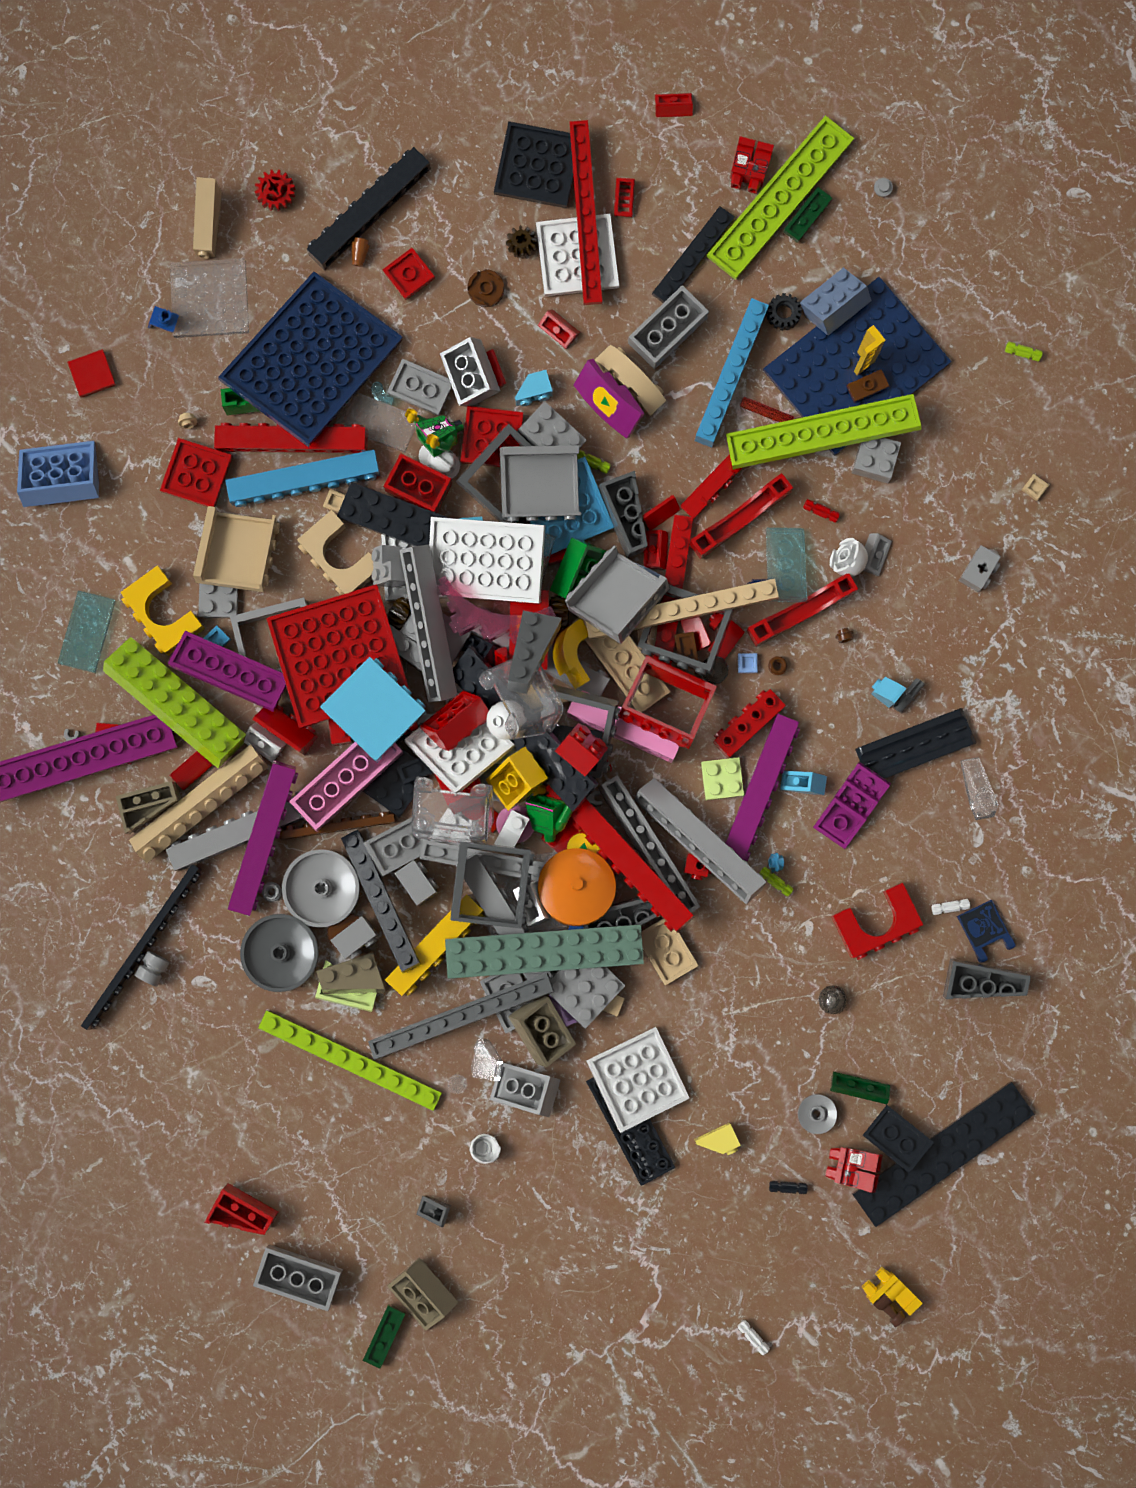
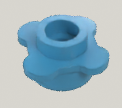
[768,853,784,873]

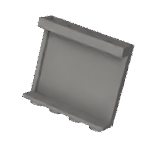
[500,445,581,521]
[565,546,670,644]

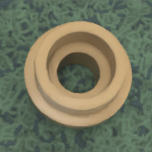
[178,413,197,429]

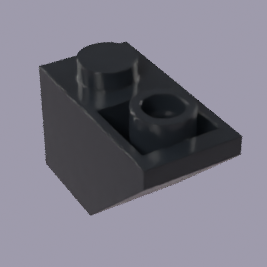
[462,634,498,671]

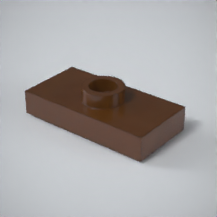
[846,369,889,403]

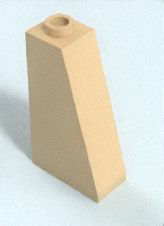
[193,177,222,259]

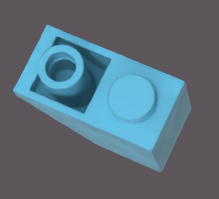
[515,370,553,407]

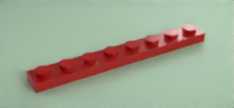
[653,514,693,666]

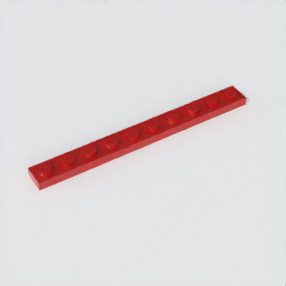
[569,120,602,305]

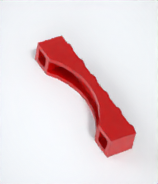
[689,473,793,560]
[747,574,858,647]

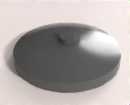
[240,914,319,992]

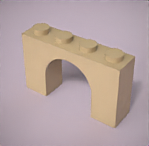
[297,510,373,595]

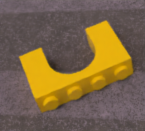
[120,565,205,656]

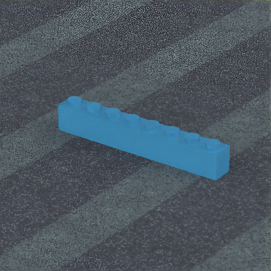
[695,298,769,448]
[225,450,380,507]

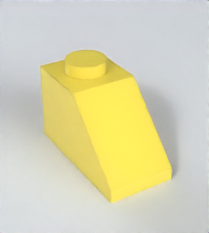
[694,1123,741,1155]

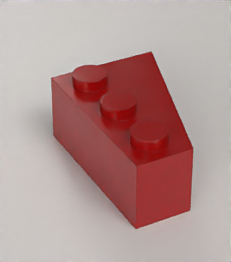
[204,1183,279,1235]

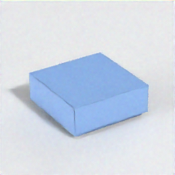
[738,653,758,673]

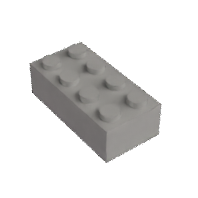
[628,285,709,370]
[253,1244,343,1311]

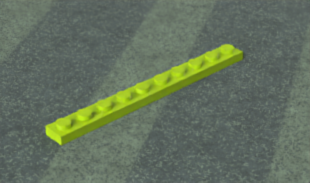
[258,1010,442,1111]

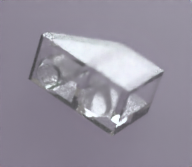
[471,1038,503,1081]

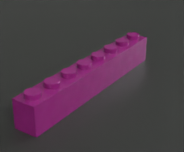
[725,714,800,862]
[227,760,298,916]

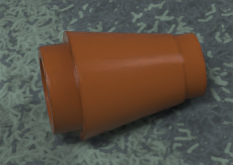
[352,238,370,267]

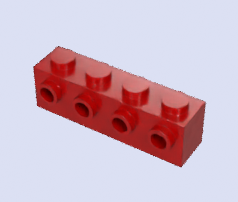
[713,689,786,759]

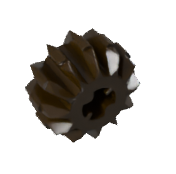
[506,225,538,258]
[548,596,569,629]
[387,597,411,630]

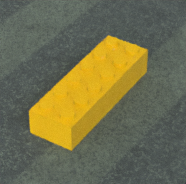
[385,894,485,996]

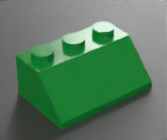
[550,537,607,599]

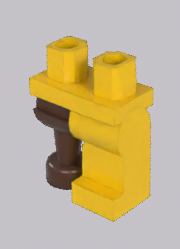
[862,1267,923,1327]

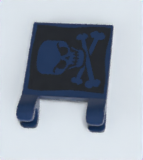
[956,900,1016,963]

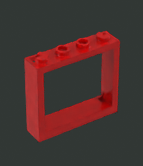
[619,655,717,749]

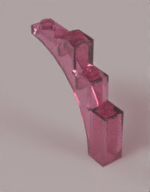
[437,576,556,645]

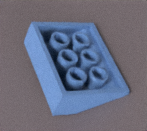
[17,441,99,507]

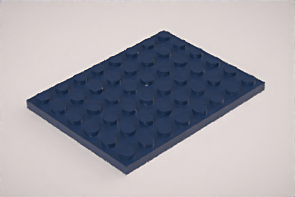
[218,272,403,447]
[763,277,952,456]

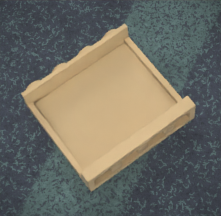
[193,506,280,592]

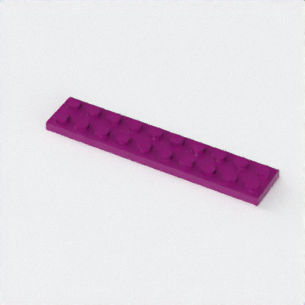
[0,715,177,803]

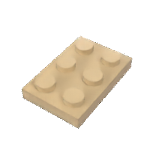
[641,919,698,985]

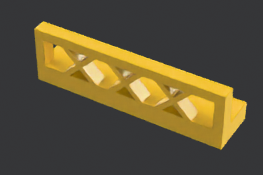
[854,325,885,376]

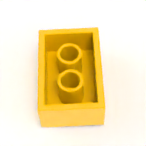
[486,747,548,811]

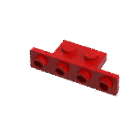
[680,454,742,519]

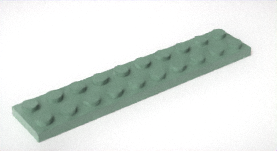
[445,925,644,979]

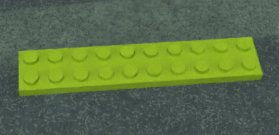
[707,115,854,280]
[726,394,921,469]

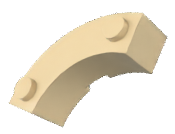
[595,345,666,416]

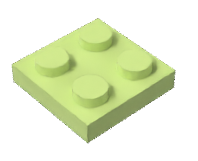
[701,757,744,800]

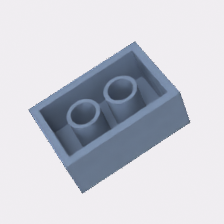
[800,267,872,335]

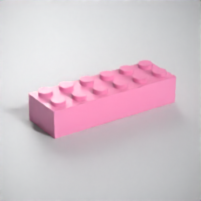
[567,690,679,763]
[289,742,403,832]

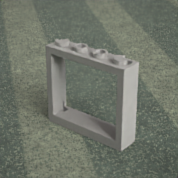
[230,597,308,673]

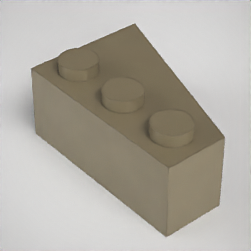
[116,781,181,834]
[316,953,385,994]

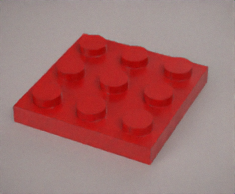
[460,406,524,467]
[160,438,233,507]

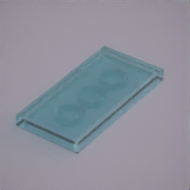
[765,527,807,602]
[58,591,116,673]

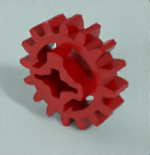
[254,169,296,211]

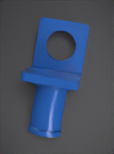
[147,306,179,333]

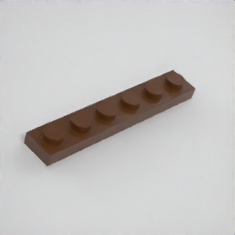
[279,811,396,840]

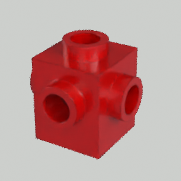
[684,854,712,880]

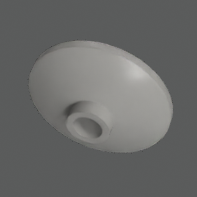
[798,1094,837,1134]

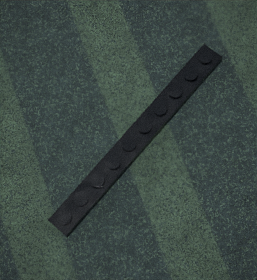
[81,864,202,1030]

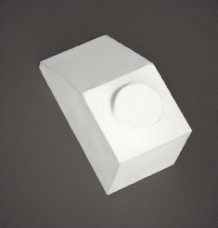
[494,810,529,847]

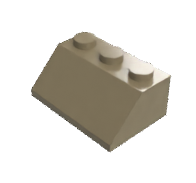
[509,997,576,1068]
[387,1258,458,1331]

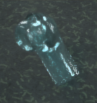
[371,381,395,406]

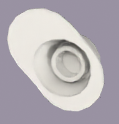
[419,445,460,479]

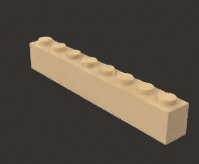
[129,744,268,863]

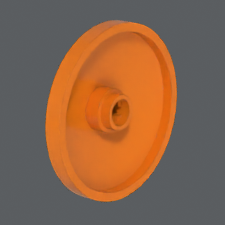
[538,848,616,926]

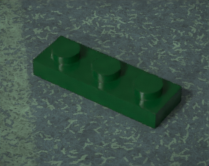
[783,187,833,243]
[830,1071,890,1105]
[362,1304,406,1369]

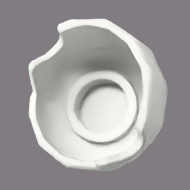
[470,1134,501,1164]

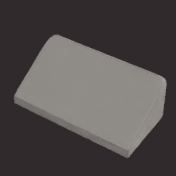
[863,533,892,576]

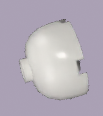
[830,538,868,577]
[486,701,527,740]

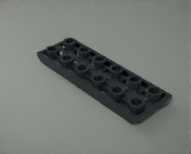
[855,708,976,779]
[586,1077,675,1186]

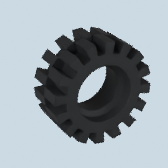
[767,293,802,331]

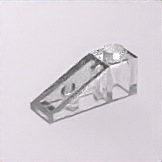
[960,757,999,820]

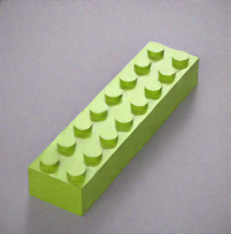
[103,637,246,769]

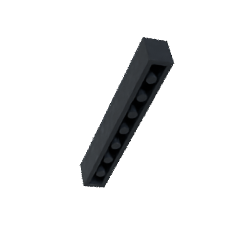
[307,147,431,270]

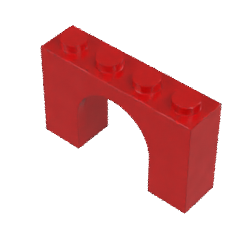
[831,883,923,960]

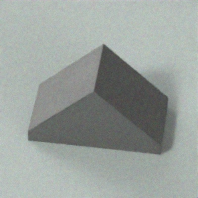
[416,1196,451,1227]

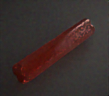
[740,397,794,422]

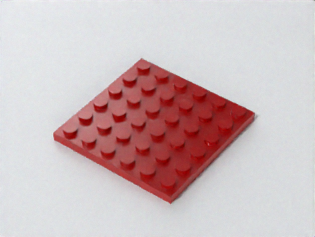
[266,584,410,729]

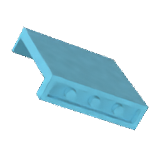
[320,657,426,763]

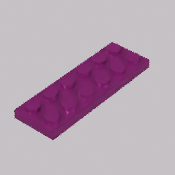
[168,631,286,712]

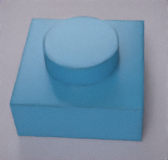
[203,626,231,647]

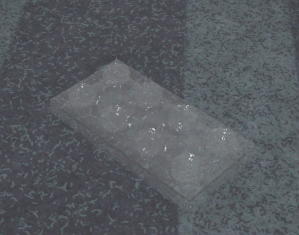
[335,392,416,453]

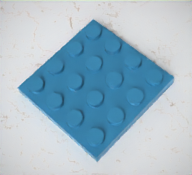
[529,457,614,557]

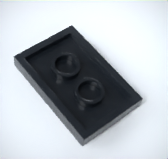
[862,1105,934,1174]

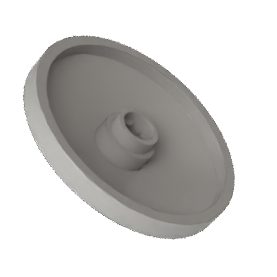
[282,850,360,927]

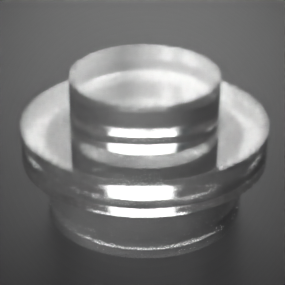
[448,1074,467,1094]

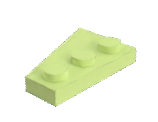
[315,960,377,1012]

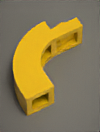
[553,619,590,689]

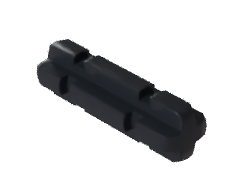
[769,1181,808,1194]

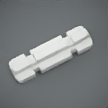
[931,899,970,915]
[738,1320,770,1355]

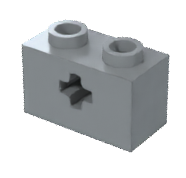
[959,545,1000,592]

